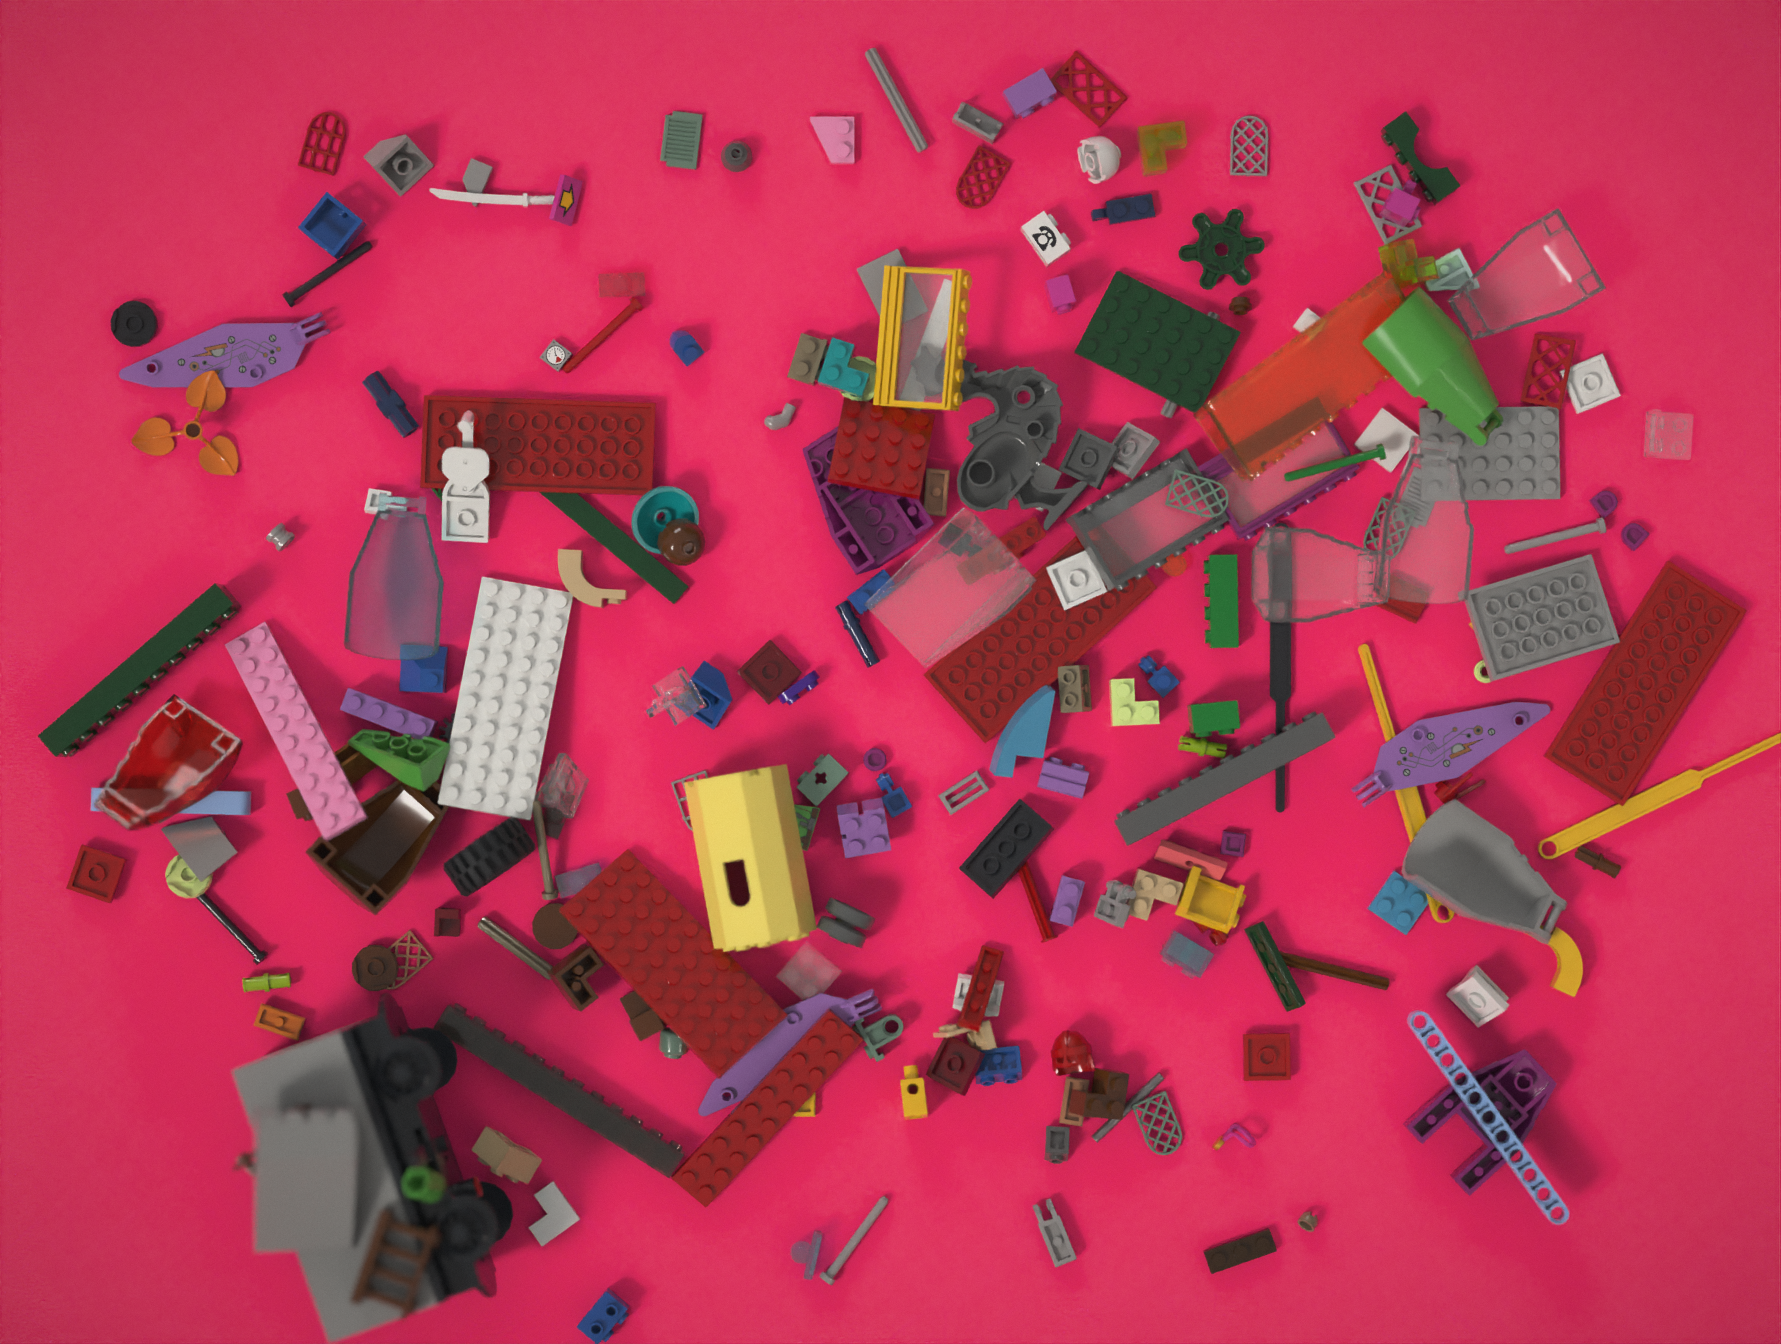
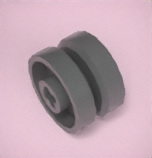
[816,897,876,948]

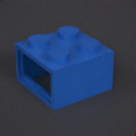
[298,192,367,260]

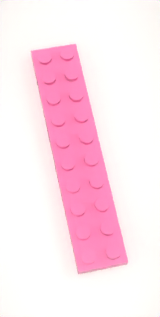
[225,622,368,841]

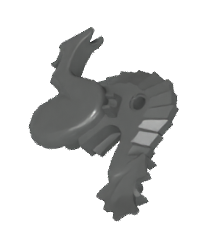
[911,345,1088,531]

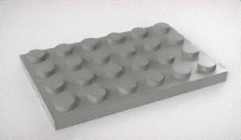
[1418,406,1560,501]
[1462,554,1620,682]

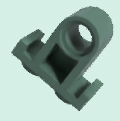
[852,1014,903,1062]

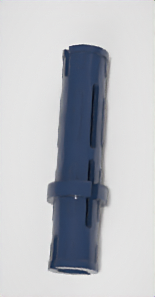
[835,600,880,668]

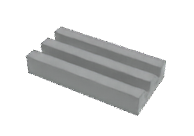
[938,771,989,815]

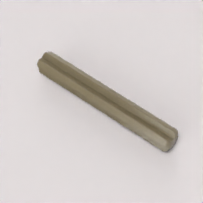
[477,916,553,980]

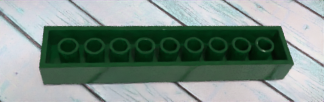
[38,583,242,757]

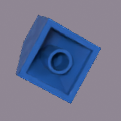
[399,645,448,693]
[676,661,732,730]

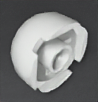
[1077,136,1121,184]

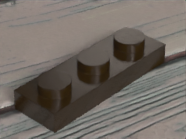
[1203,1228,1277,1274]

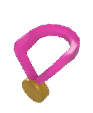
[1212,1123,1256,1151]

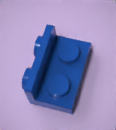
[975,1046,1022,1086]

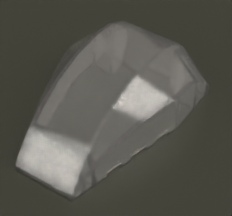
[1448,208,1606,341]
[1251,527,1388,623]

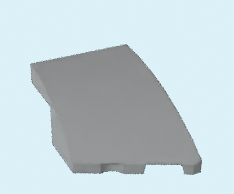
[161,816,238,882]

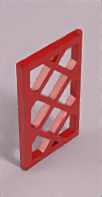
[1050,51,1128,128]
[1520,334,1576,410]

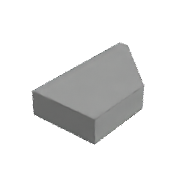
[462,158,493,207]

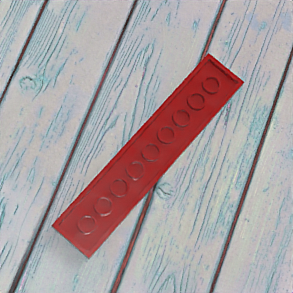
[671,1008,864,1208]

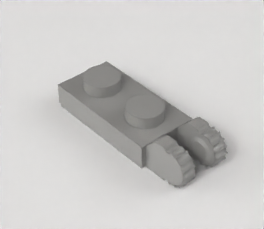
[1033,1198,1077,1268]

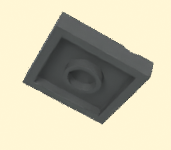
[1058,428,1120,490]

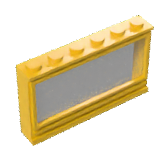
[873,265,972,411]

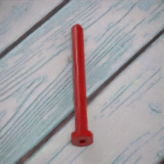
[562,296,644,374]

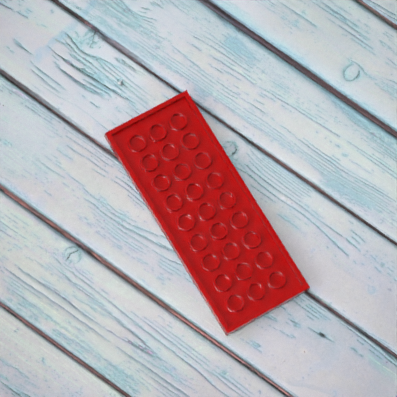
[420,395,656,496]
[923,525,1157,744]
[1543,561,1747,806]
[559,849,788,1079]

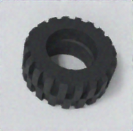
[444,817,535,897]

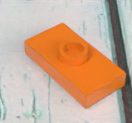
[253,1003,306,1041]

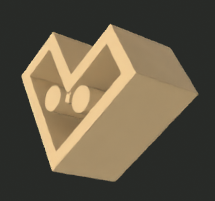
[1126,868,1184,921]
[472,1126,542,1184]

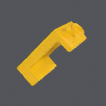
[1175,866,1246,934]

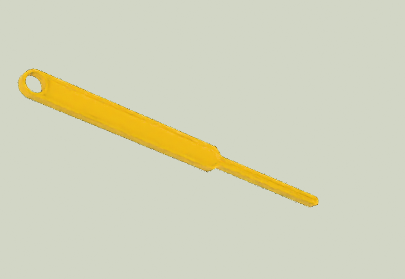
[1358,644,1454,923]
[1538,732,1781,859]

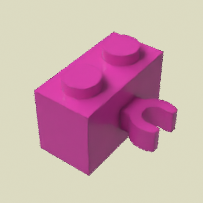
[1379,179,1421,227]

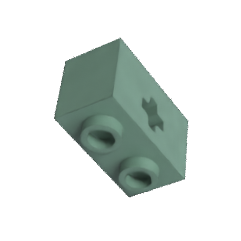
[797,754,849,806]

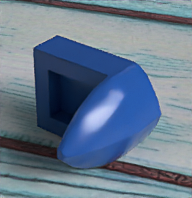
[669,330,704,367]

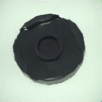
[110,301,158,347]

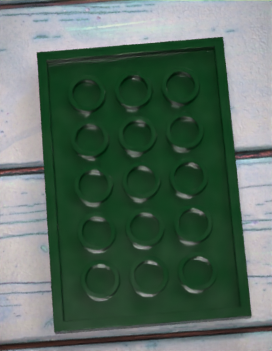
[1074,271,1241,415]

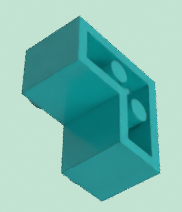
[818,337,870,399]

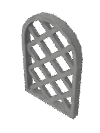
[1230,116,1269,177]

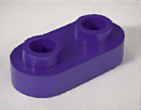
[778,670,820,706]

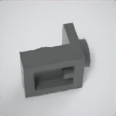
[1044,1126,1070,1164]

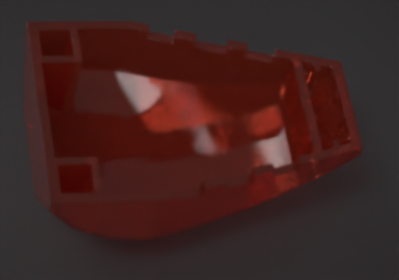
[94,694,243,831]

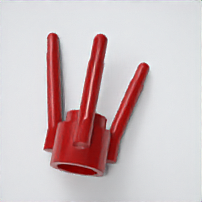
[1434,772,1486,804]

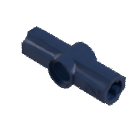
[362,370,420,438]

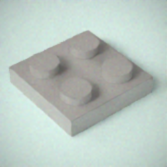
[1111,422,1160,479]

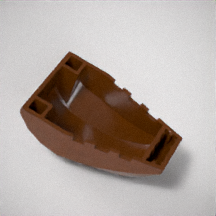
[305,779,449,916]

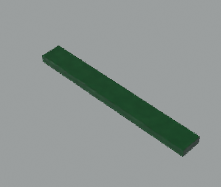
[539,492,689,604]

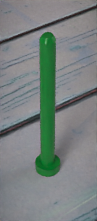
[1284,443,1386,482]

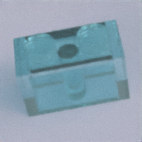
[1159,929,1214,979]

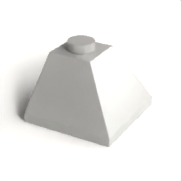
[363,134,434,197]

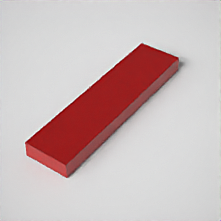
[957,945,1004,1032]

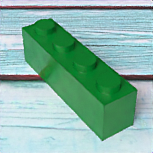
[1203,554,1239,648]

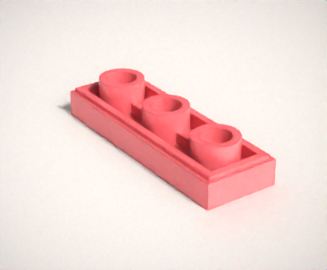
[1154,840,1227,882]

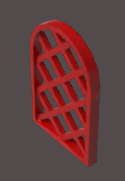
[956,145,1011,209]

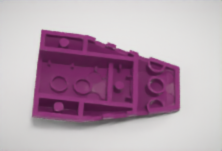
[802,427,935,575]

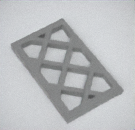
[1353,165,1422,246]

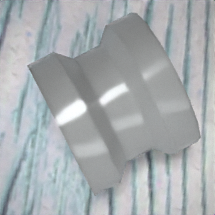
[266,522,295,552]

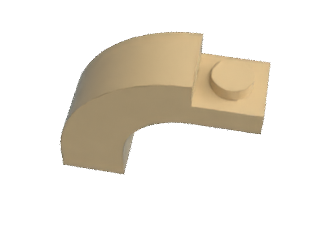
[558,549,627,608]

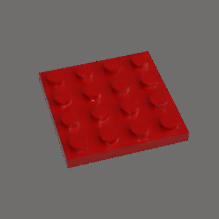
[828,397,935,499]

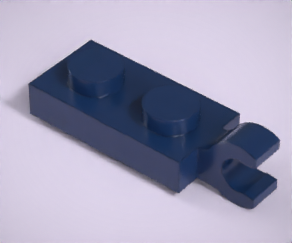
[1091,194,1155,225]

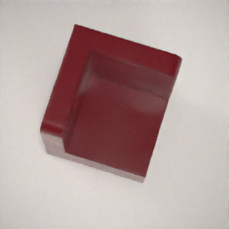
[434,908,461,937]

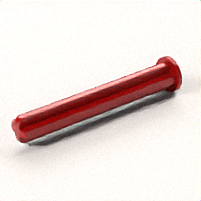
[1018,861,1058,943]

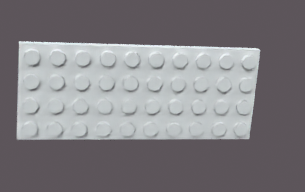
[438,577,573,821]

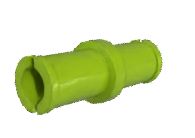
[1178,736,1227,759]
[242,973,291,993]

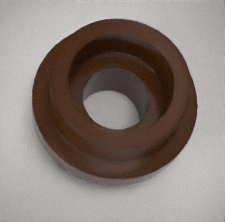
[1229,297,1252,315]

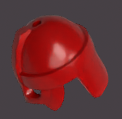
[1050,1030,1096,1076]

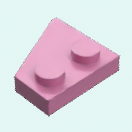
[810,117,854,164]

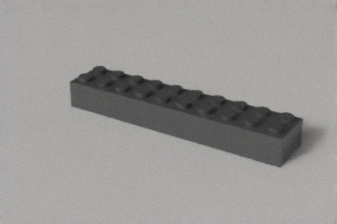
[1114,711,1335,846]

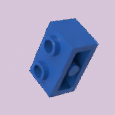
[577,1288,629,1344]

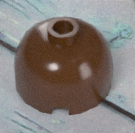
[657,518,706,566]

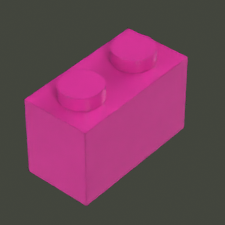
[1044,274,1076,315]

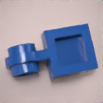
[1138,655,1180,698]
[876,772,912,818]

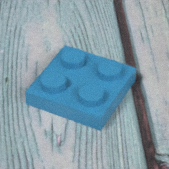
[1367,870,1428,935]

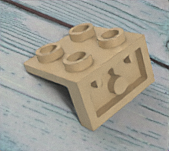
[933,1020,996,1050]

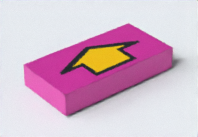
[549,174,583,226]

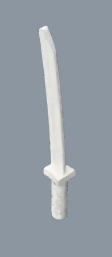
[429,188,555,208]

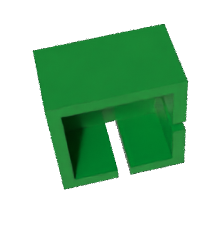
[1187,700,1240,737]

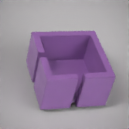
[836,797,891,858]

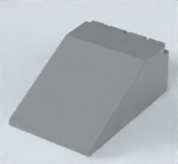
[254,1103,356,1252]

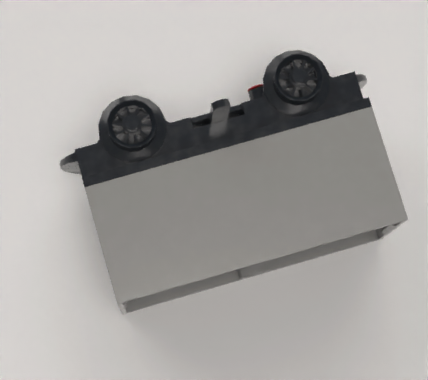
[232,993,513,1343]

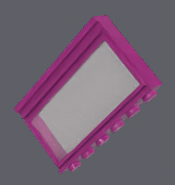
[1198,396,1360,541]

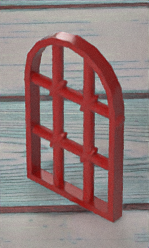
[298,112,346,176]

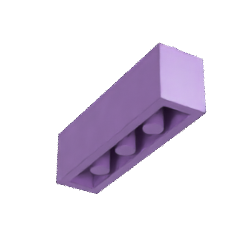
[340,688,438,740]

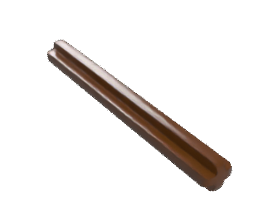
[1280,951,1390,990]

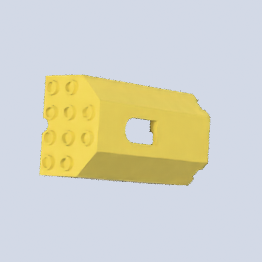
[684,764,817,952]

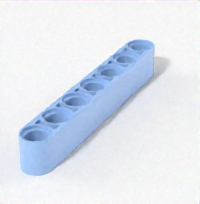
[91,788,251,815]

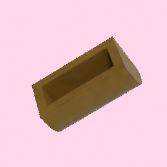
[335,743,378,785]

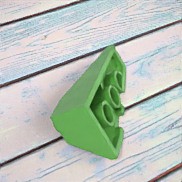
[348,729,450,791]

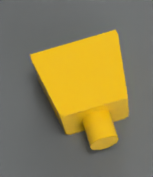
[900,1065,928,1120]

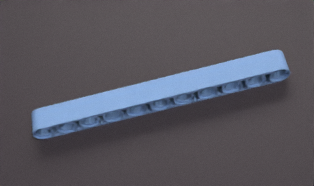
[1407,1010,1569,1224]

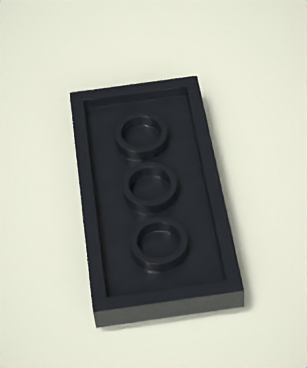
[959,799,1054,899]

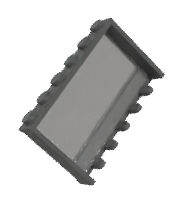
[1066,448,1229,591]

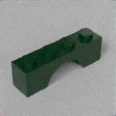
[1380,111,1460,205]

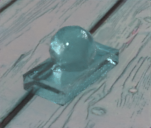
[554,862,602,898]
[790,1230,823,1280]

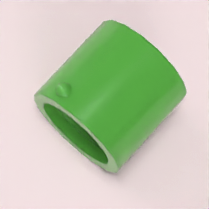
[403,1167,445,1203]

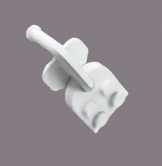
[442,411,490,543]

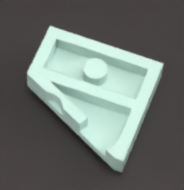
[1417,248,1480,291]

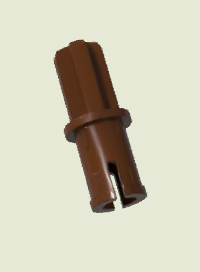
[1574,846,1621,879]

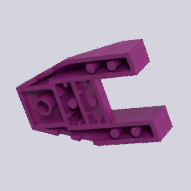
[1403,1049,1557,1196]

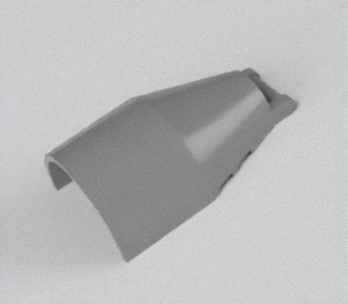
[1402,799,1568,944]

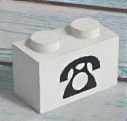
[1020,211,1071,267]

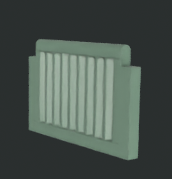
[660,111,703,170]

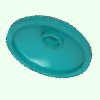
[631,486,699,554]

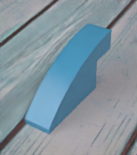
[989,685,1055,778]

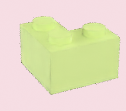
[1109,678,1160,726]

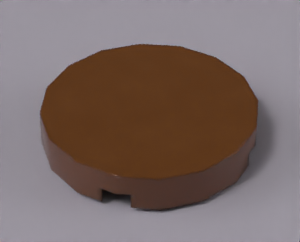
[532,903,578,949]
[352,945,399,991]

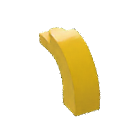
[1525,925,1583,997]

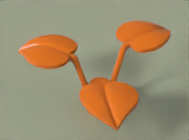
[131,370,238,476]

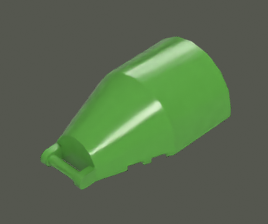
[1362,286,1503,446]

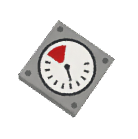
[539,339,572,372]

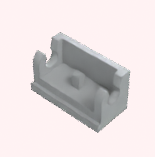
[952,102,1003,144]

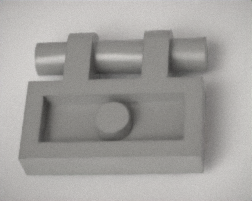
[1094,880,1136,928]

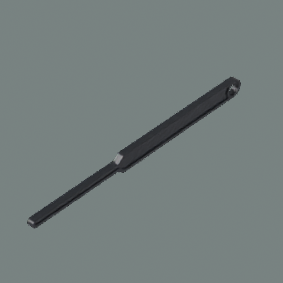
[1269,523,1291,813]

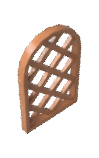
[386,930,434,990]

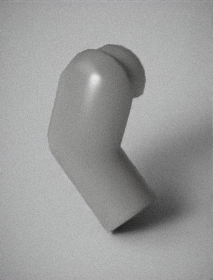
[764,403,796,430]

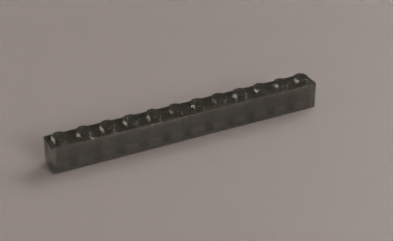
[433,1003,685,1178]

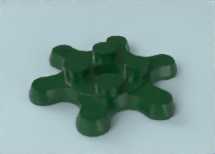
[1178,209,1265,290]

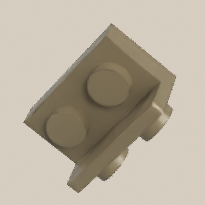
[787,333,829,386]
[1058,665,1092,713]

